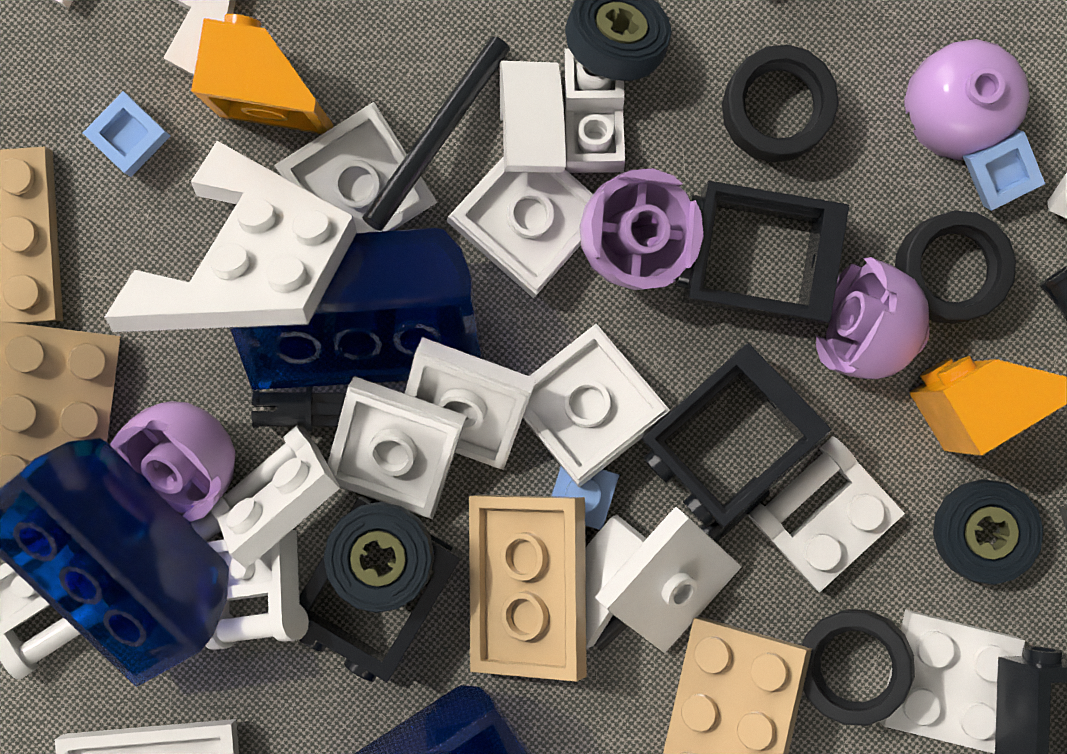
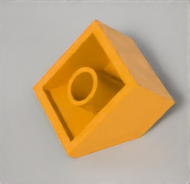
[191,14,334,134]
[909,356,1067,455]

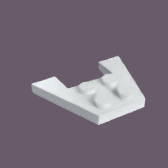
[105,141,357,332]

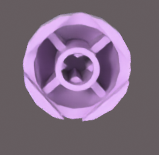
[904,39,1030,160]
[579,168,704,290]
[816,257,929,379]
[110,401,236,522]

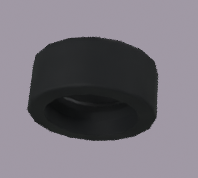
[722,44,839,163]
[895,210,1016,324]
[801,609,915,726]

